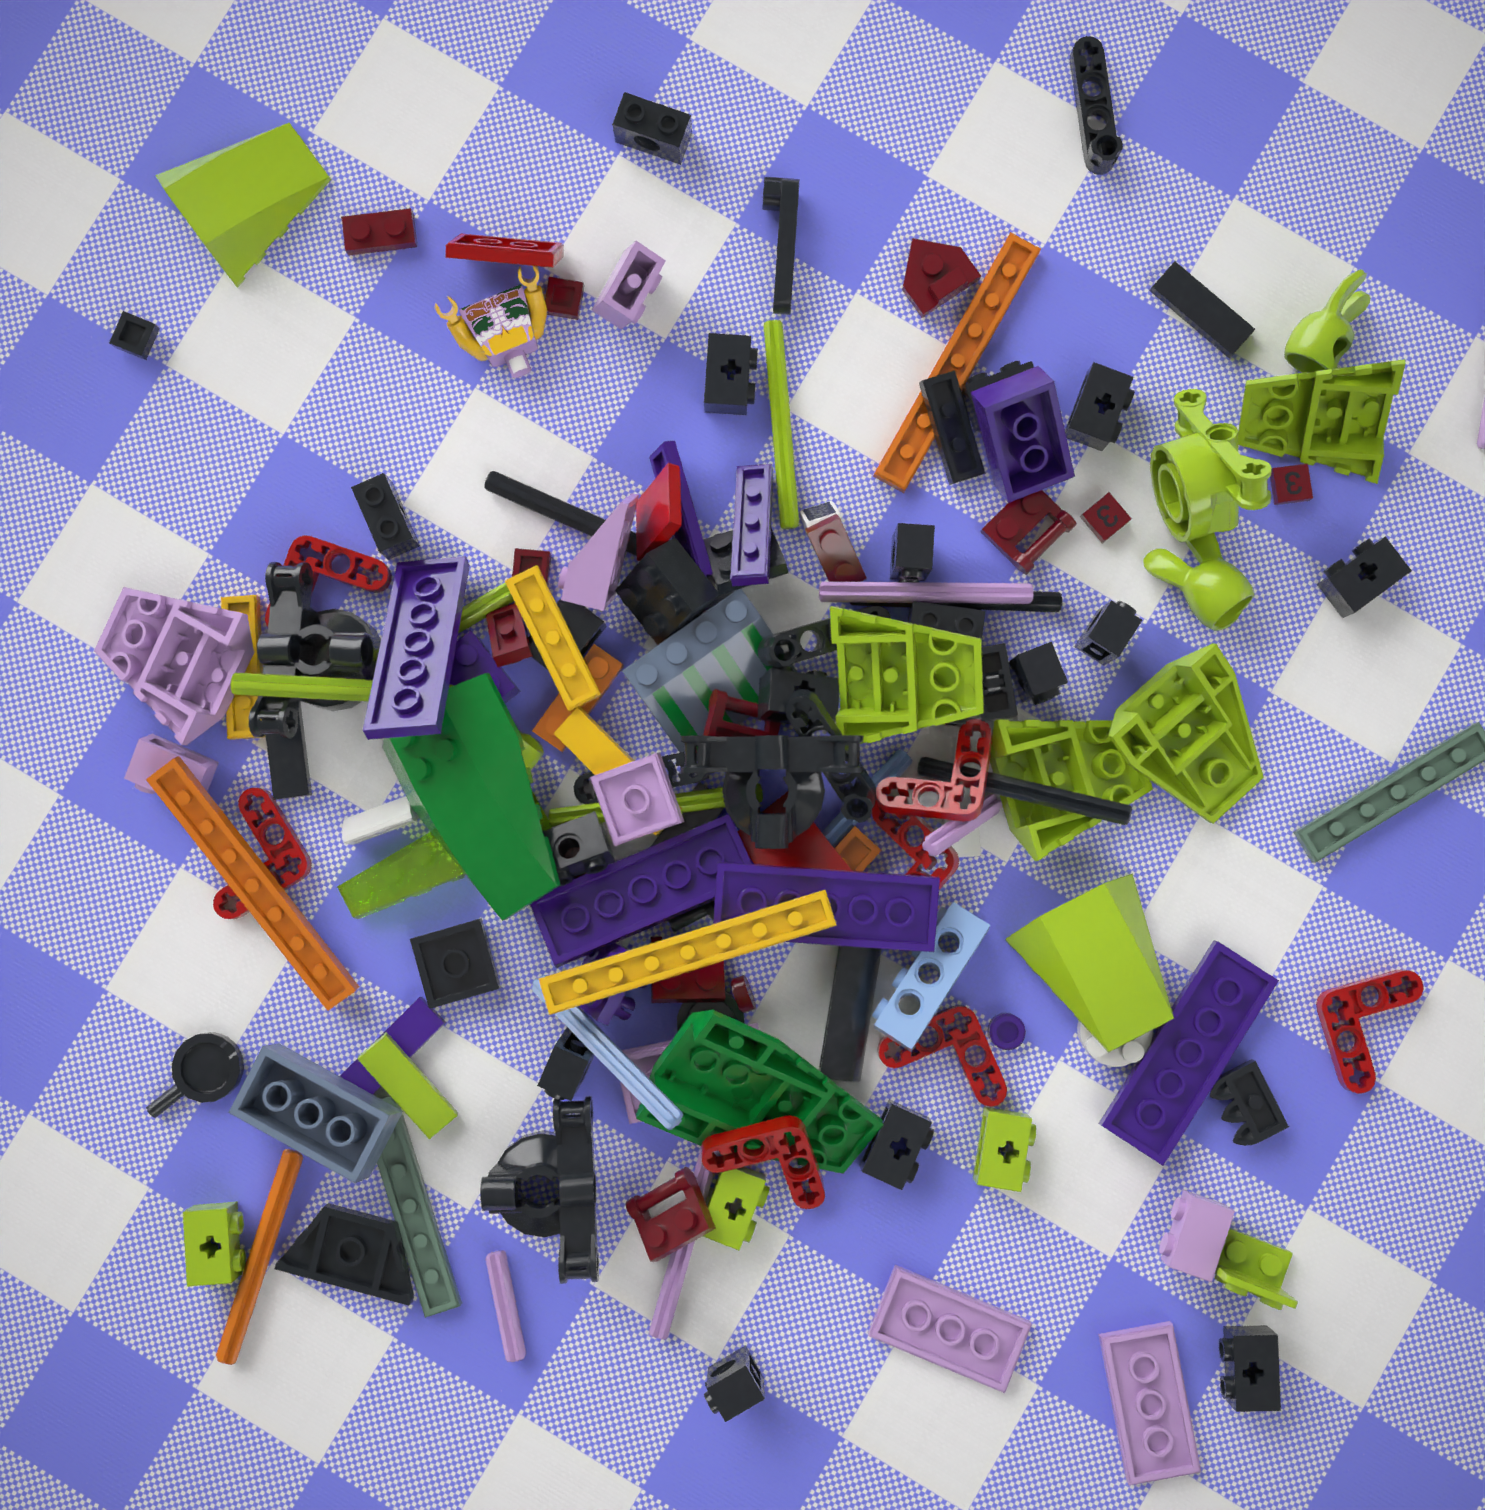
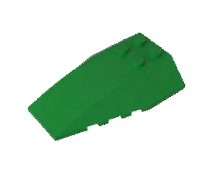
[382,673,560,921]
[636,1010,884,1174]

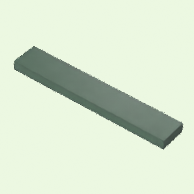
[1293,722,1485,863]
[377,1096,462,1318]

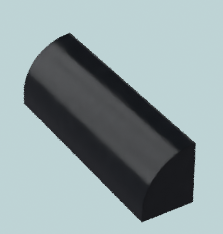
[818,946,882,1082]

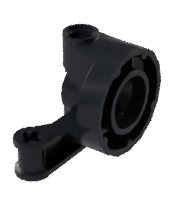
[249,562,381,738]
[681,735,864,849]
[480,1096,599,1284]

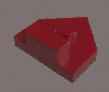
[902,238,981,318]

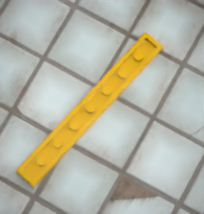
[539,889,837,1015]

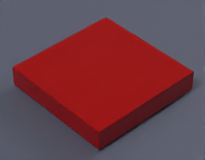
[636,463,682,561]

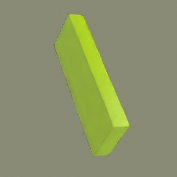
[357,1032,458,1139]

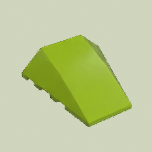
[155,123,331,288]
[1238,359,1406,484]
[830,606,984,744]
[990,720,1153,861]
[1005,873,1174,1053]

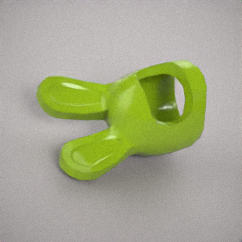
[1284,269,1371,373]
[1143,533,1255,631]

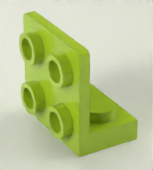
[1214,1228,1298,1310]

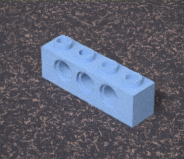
[872,902,990,1052]

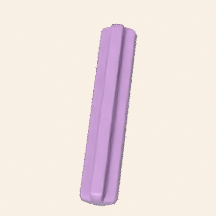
[922,794,1002,856]
[485,1251,526,1362]

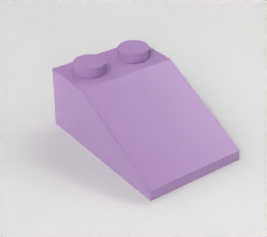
[558,493,639,611]

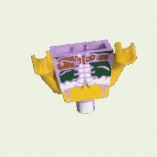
[434,266,547,378]

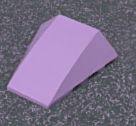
[94,587,254,746]

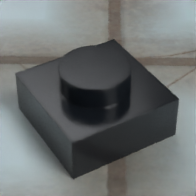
[109,311,160,360]

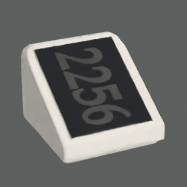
[800,501,842,535]

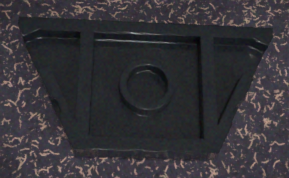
[274,1203,414,1306]

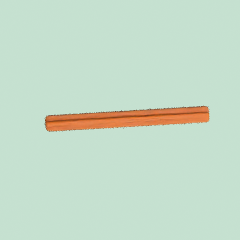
[216,1149,303,1365]

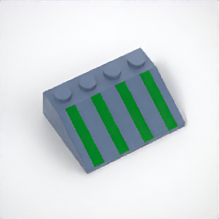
[622,589,797,752]

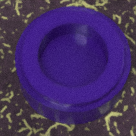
[988,1013,1026,1050]

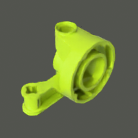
[1150,389,1272,542]

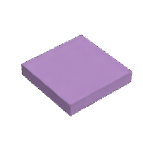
[590,752,684,846]

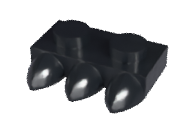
[1210,1059,1289,1146]

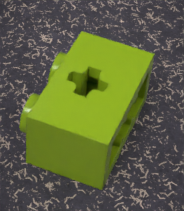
[973,1106,1036,1192]
[703,1166,770,1251]
[183,1201,246,1287]

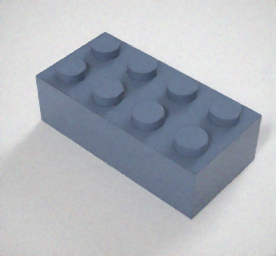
[228,1043,403,1183]

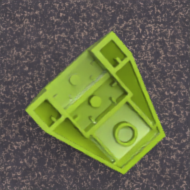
[1108,643,1264,824]

